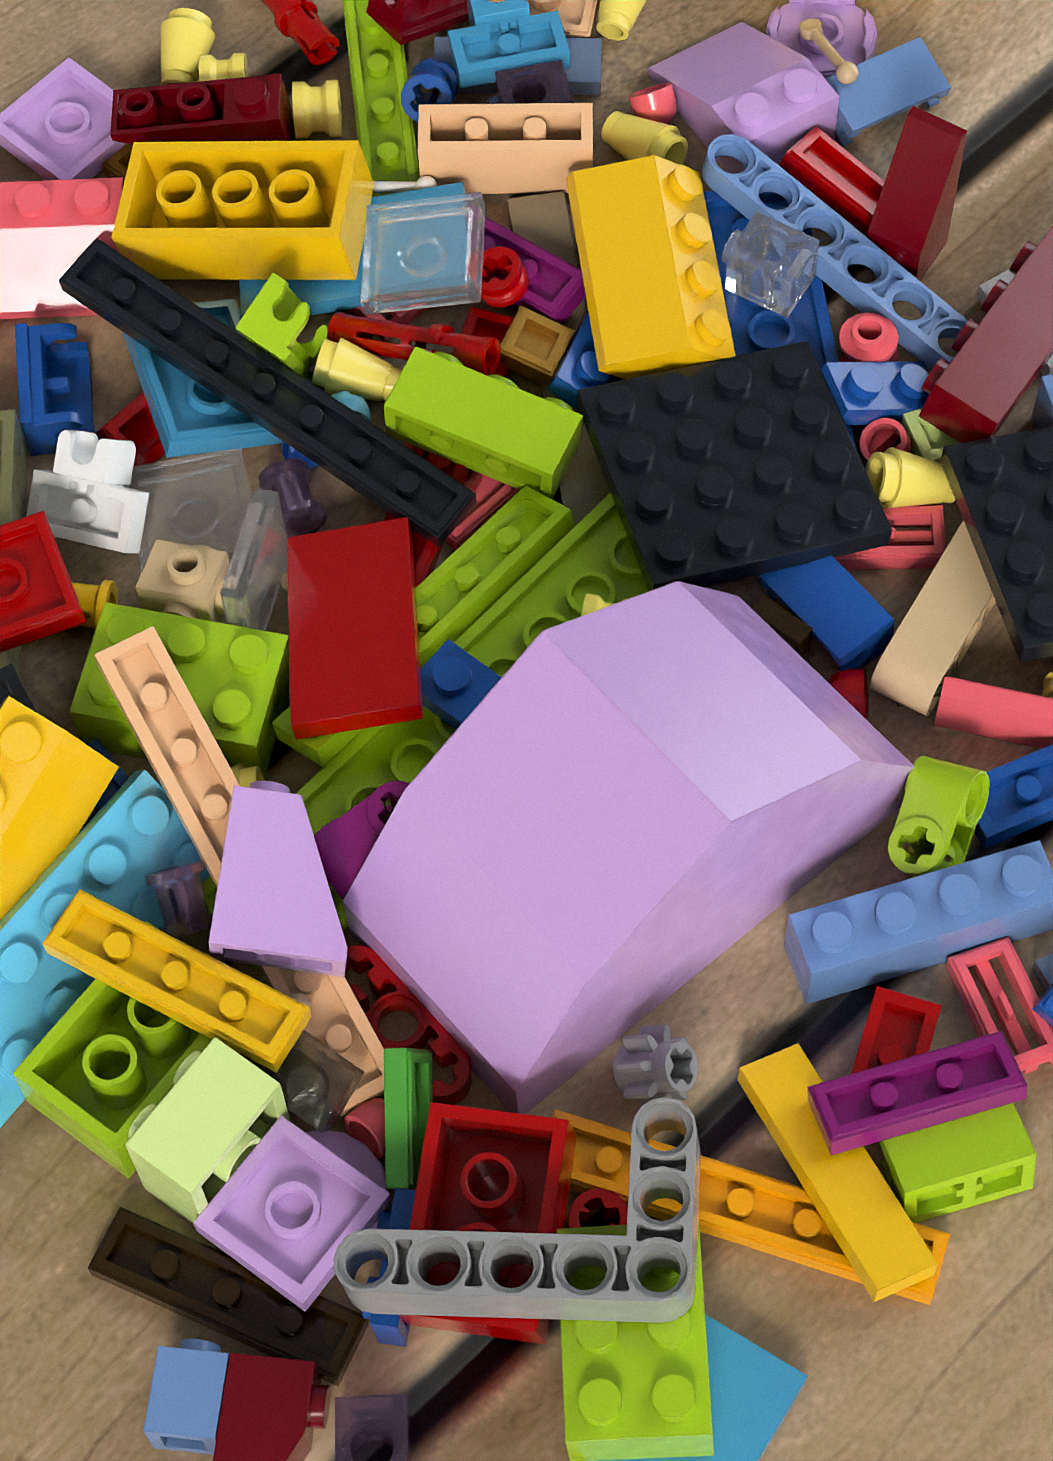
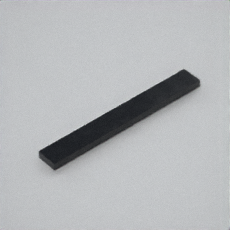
[59,238,476,547]

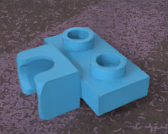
[448,0,571,89]

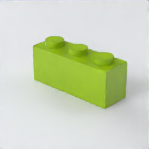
[384,346,583,499]

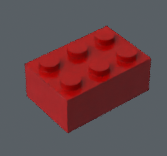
[399,1102,577,1344]

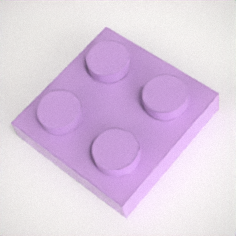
[0,57,126,180]
[193,1115,392,1312]

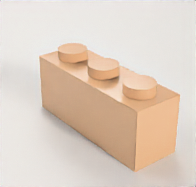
[418,103,593,194]

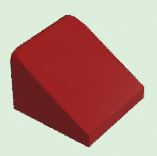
[95,392,165,475]

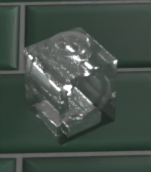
[722,211,820,318]

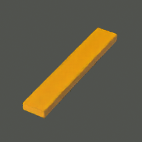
[552,1109,950,1305]

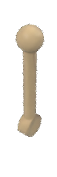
[799,19,859,85]

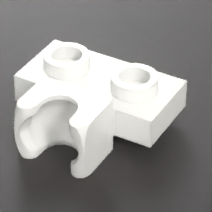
[27,430,149,553]

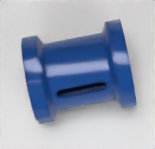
[401,58,459,122]

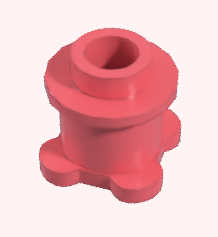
[838,312,900,362]

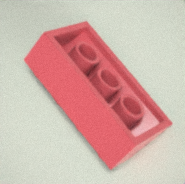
[0,177,124,319]

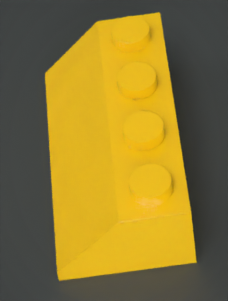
[566,155,736,380]
[0,696,119,920]

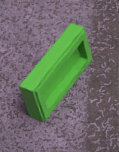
[384,1048,433,1189]

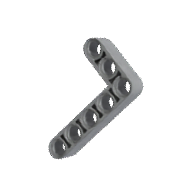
[333,1097,701,1323]

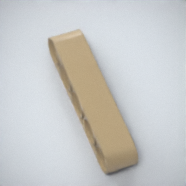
[870,520,996,716]

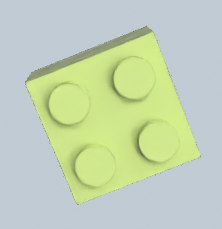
[125,1037,291,1225]

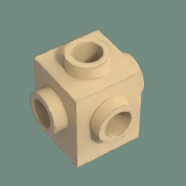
[135,539,240,623]

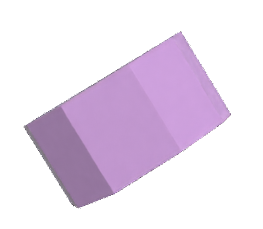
[343,581,914,1114]

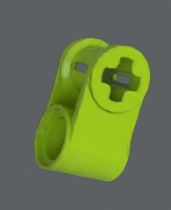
[888,756,990,878]

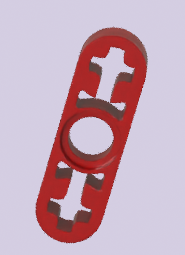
[345,945,472,1105]

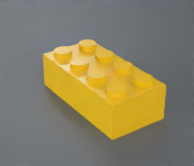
[111,140,374,280]

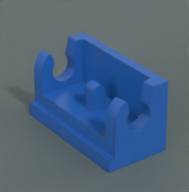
[15,323,95,456]
[758,555,894,671]

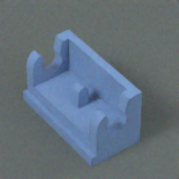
[826,37,951,147]

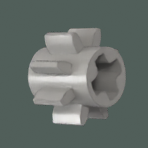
[613,1025,698,1107]

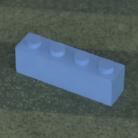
[784,840,1053,1004]

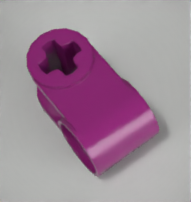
[314,781,410,900]

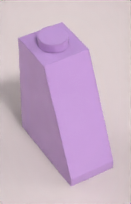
[209,781,348,977]

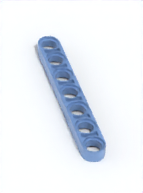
[701,134,1017,410]

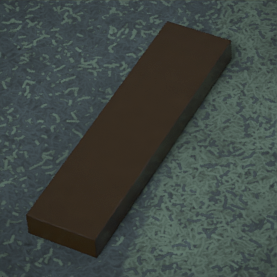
[88,1207,369,1387]

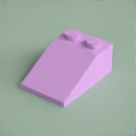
[648,22,840,173]

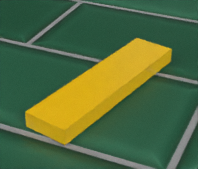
[42,889,312,1073]
[737,1043,938,1302]

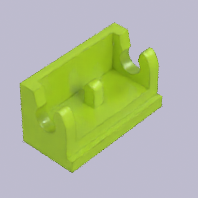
[235,272,328,380]
[879,1103,1037,1223]

